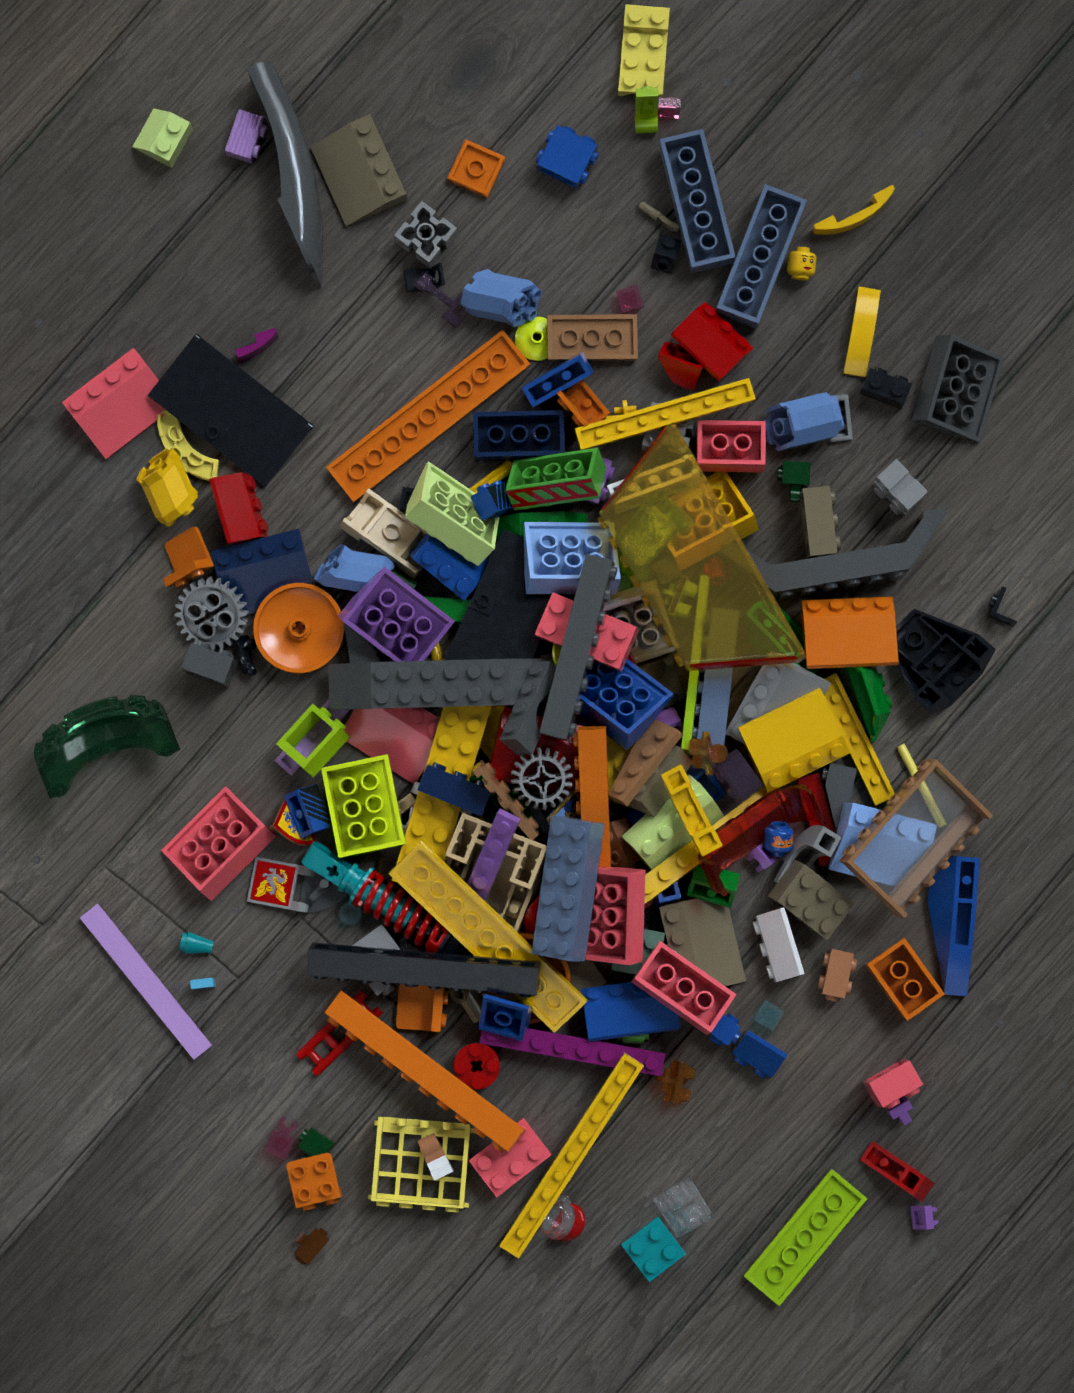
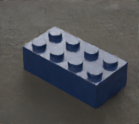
[473,410,565,462]

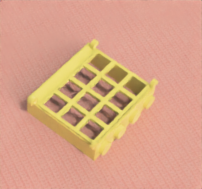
[368,1116,475,1212]

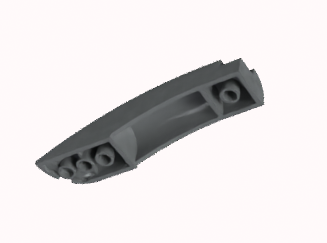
[247,61,323,289]

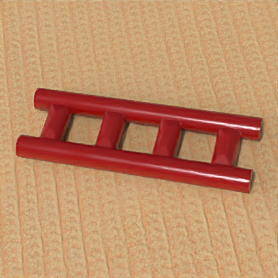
[296,990,384,1077]

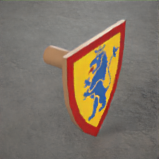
[270,799,316,846]

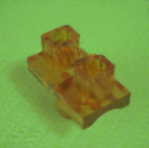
[689,732,728,775]
[656,1060,696,1104]

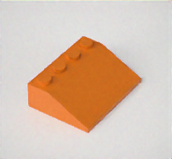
[801,597,899,669]

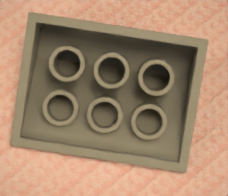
[310,114,407,227]
[658,898,746,986]

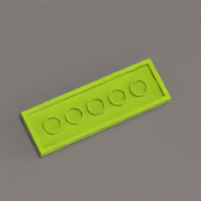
[743,1169,867,1306]

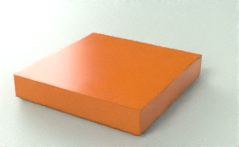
[447,139,506,199]

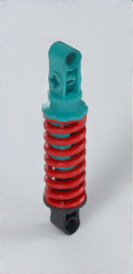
[301,842,474,956]

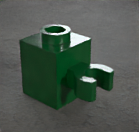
[777,461,811,503]
[298,1127,335,1159]

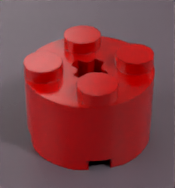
[454,1043,500,1089]

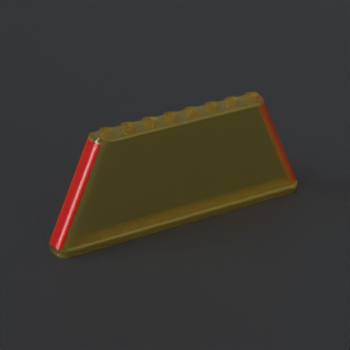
[597,422,806,671]

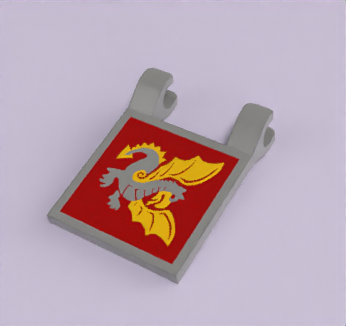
[247,857,315,913]

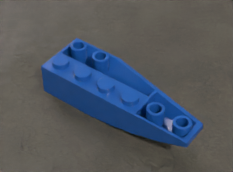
[927,856,980,996]

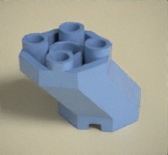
[460,269,542,327]
[764,392,844,451]
[313,544,395,592]

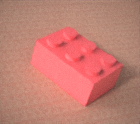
[696,420,766,473]
[863,1059,923,1109]
[469,1117,552,1197]

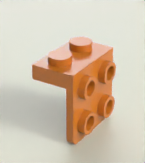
[557,379,611,427]
[163,526,214,588]
[396,984,449,1032]
[286,1153,343,1211]

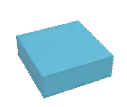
[190,978,216,989]

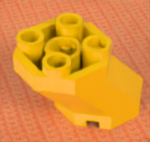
[136,449,198,527]

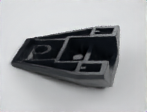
[896,609,996,714]

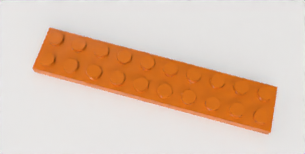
[326,330,531,503]

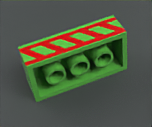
[505,448,606,510]

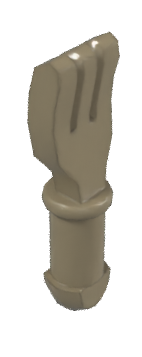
[638,202,679,232]

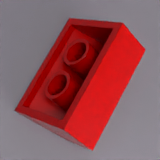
[670,302,754,382]
[209,472,268,545]

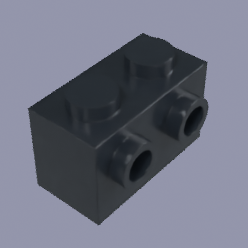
[860,367,912,410]

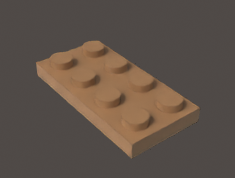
[547,314,638,361]

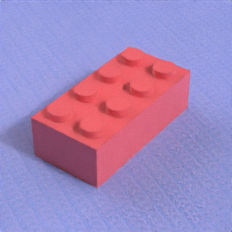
[535,592,639,672]
[631,941,737,1035]

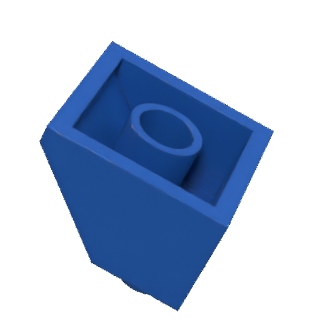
[478,994,532,1041]
[731,1030,788,1079]

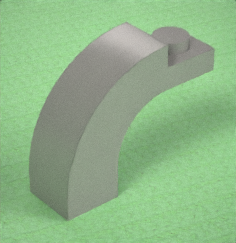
[774,825,842,883]

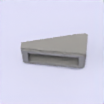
[830,394,853,442]

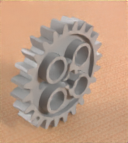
[175,577,249,651]

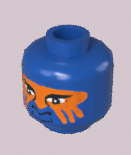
[764,821,794,857]

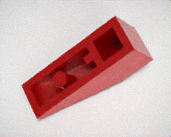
[860,1141,935,1202]

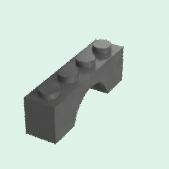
[499,661,556,754]

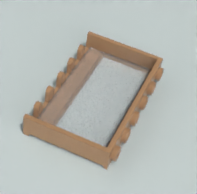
[840,759,993,918]

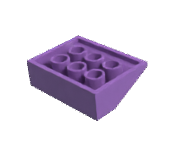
[338,566,455,662]

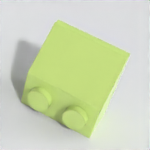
[132,108,193,168]

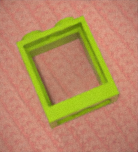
[276,704,350,778]

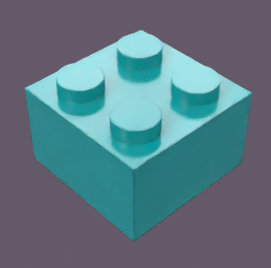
[621,1215,686,1282]

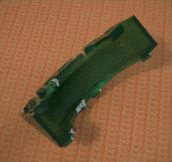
[34,695,180,799]

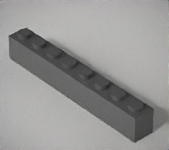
[539,554,617,742]

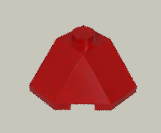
[658,342,703,390]

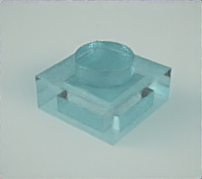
[753,1000,785,1031]

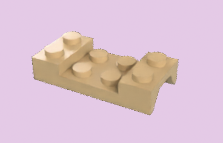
[340,488,427,580]

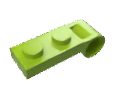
[635,86,659,134]

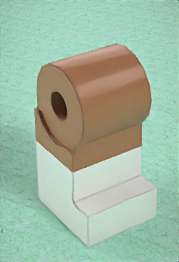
[417,1133,454,1181]

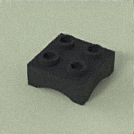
[641,657,687,711]

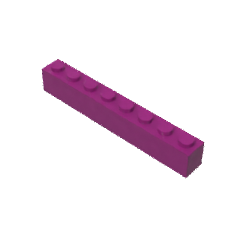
[480,1028,665,1076]

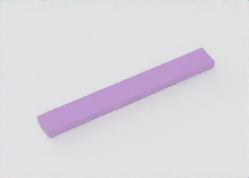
[80,903,212,1060]

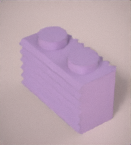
[225,109,268,164]

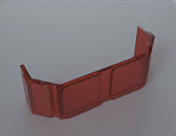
[697,784,826,896]

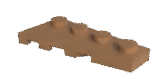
[608,719,683,806]
[473,760,539,840]

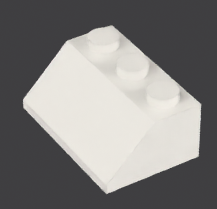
[753,907,804,982]

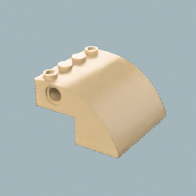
[445,813,547,933]

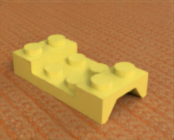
[618,4,670,100]

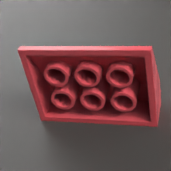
[62,348,166,460]
[344,708,440,784]
[161,786,276,901]
[585,867,646,965]

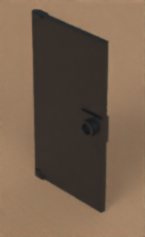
[147,333,314,487]
[444,529,561,660]

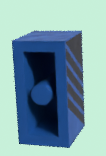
[470,480,514,521]
[284,784,332,839]

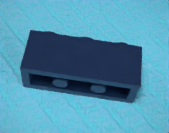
[417,762,491,816]

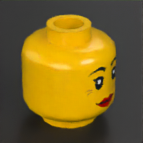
[787,247,817,281]

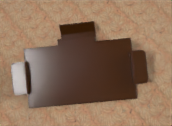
[294,1228,329,1265]

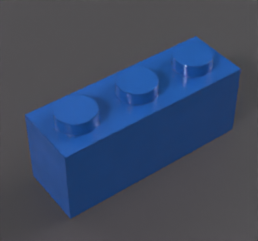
[522,352,594,407]

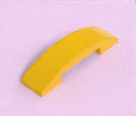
[812,185,895,235]
[843,286,881,378]
[661,764,723,857]

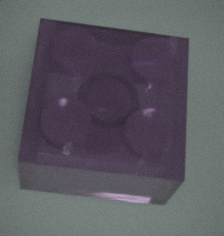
[712,749,764,805]

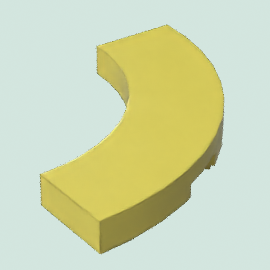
[157,410,219,482]

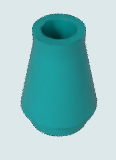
[179,931,213,954]

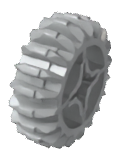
[510,747,573,810]

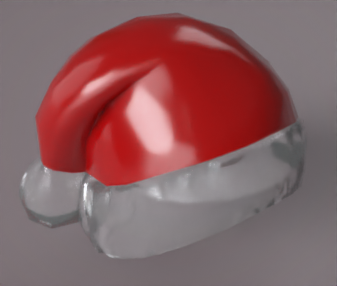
[540,1195,585,1242]

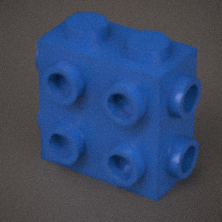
[535,125,599,189]

